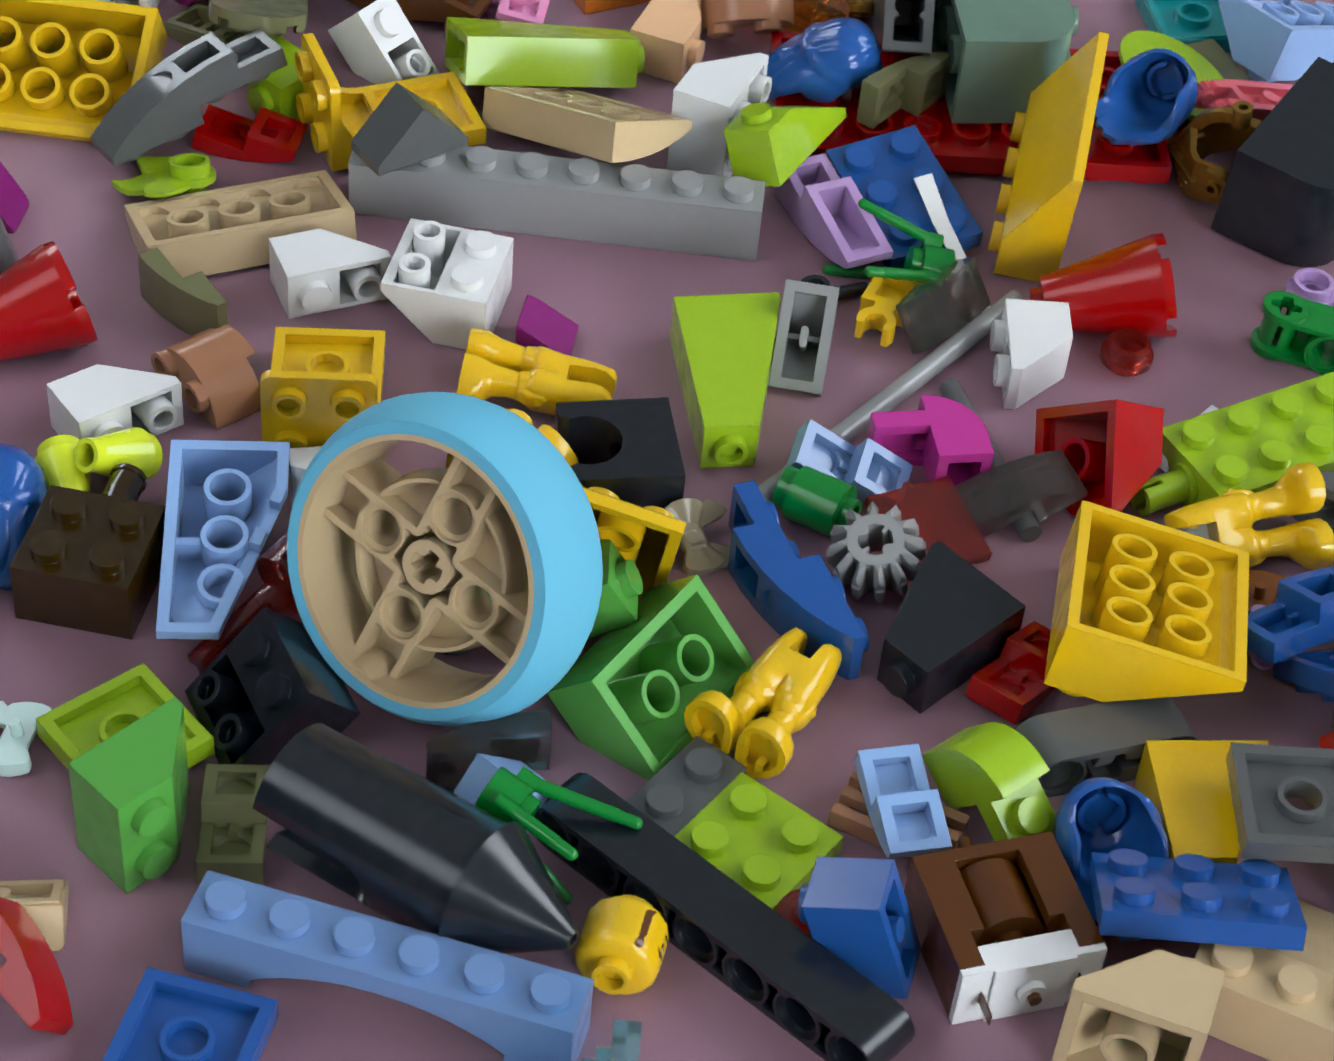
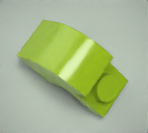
[922,722,1056,841]

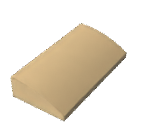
[482,86,692,163]
[124,170,357,278]

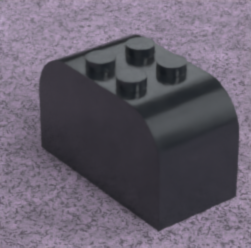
[1211,57,1334,267]

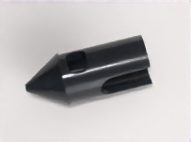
[253,723,579,954]

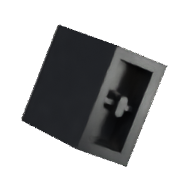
[185,607,360,765]

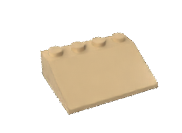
[1194,900,1334,1061]

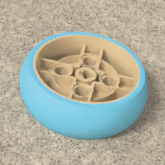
[287,392,603,727]

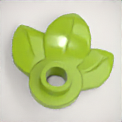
[112,153,216,198]

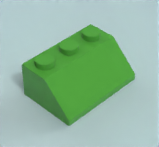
[547,574,755,781]

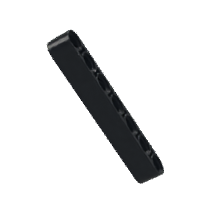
[533,772,915,1061]

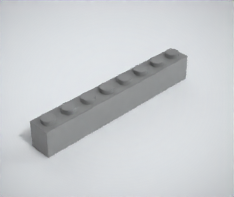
[348,146,766,261]

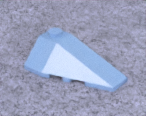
[1218,0,1334,83]
[156,439,290,640]

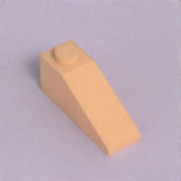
[630,0,705,84]

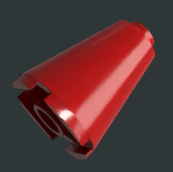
[1030,233,1177,339]
[0,241,98,362]

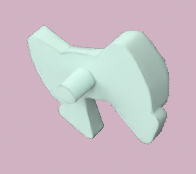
[0,701,52,777]

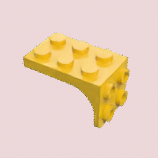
[295,33,486,171]
[260,327,385,448]

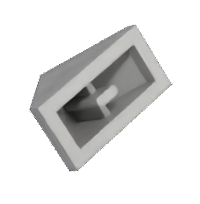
[768,279,840,395]

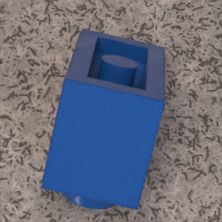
[798,857,921,999]

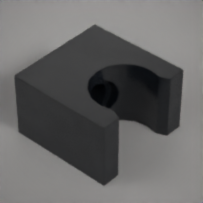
[554,397,686,509]

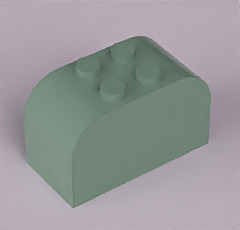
[932,0,1079,123]

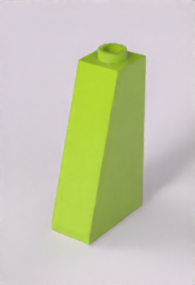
[444,17,645,88]
[670,292,781,469]

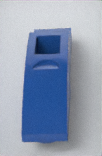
[728,480,869,680]
[1247,567,1334,664]

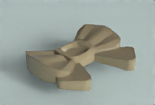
[665,498,730,576]

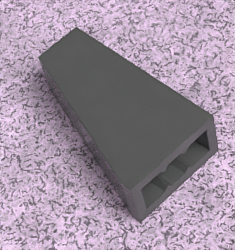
[872,0,935,54]

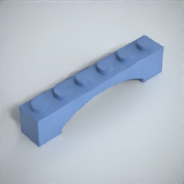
[180,870,594,1061]

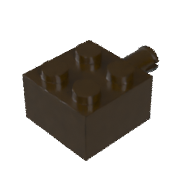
[9,463,166,640]

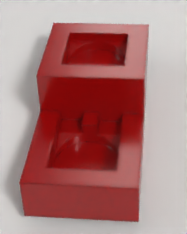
[191,104,308,163]
[964,621,1055,725]
[0,897,74,1035]

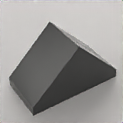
[351,82,468,176]

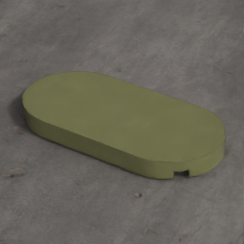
[208,0,308,36]

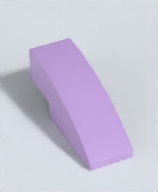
[773,153,894,269]

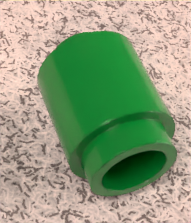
[773,466,862,538]

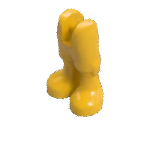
[457,327,617,416]
[1164,462,1334,570]
[684,627,842,779]

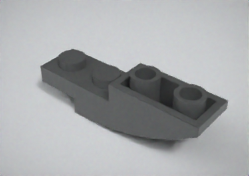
[90,28,287,166]

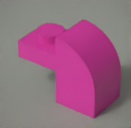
[867,395,994,496]

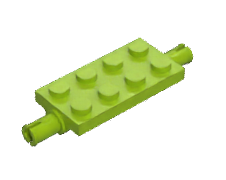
[1130,372,1334,517]

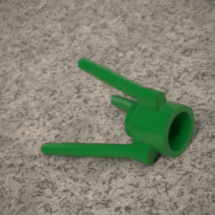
[822,199,955,290]
[475,766,643,904]

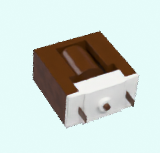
[904,831,1108,1025]

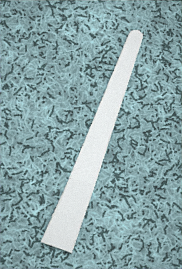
[913,173,990,313]

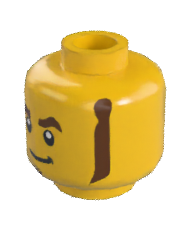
[574,895,669,995]

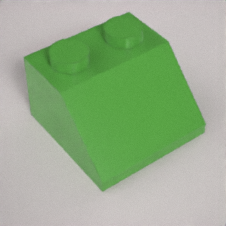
[68,697,189,894]

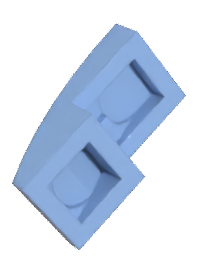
[854,744,952,859]

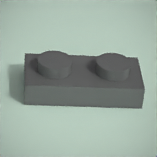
[626,736,747,836]

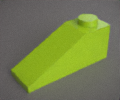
[723,102,847,187]

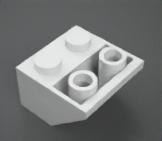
[667,53,772,177]
[381,218,514,350]

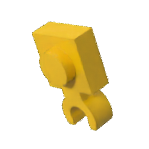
[854,277,929,347]

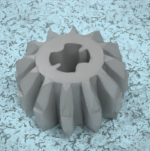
[826,501,926,605]

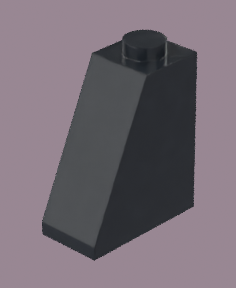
[877,541,1026,714]

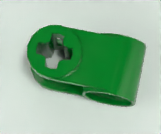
[1250,291,1334,375]

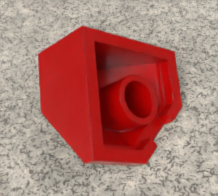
[1034,399,1164,516]

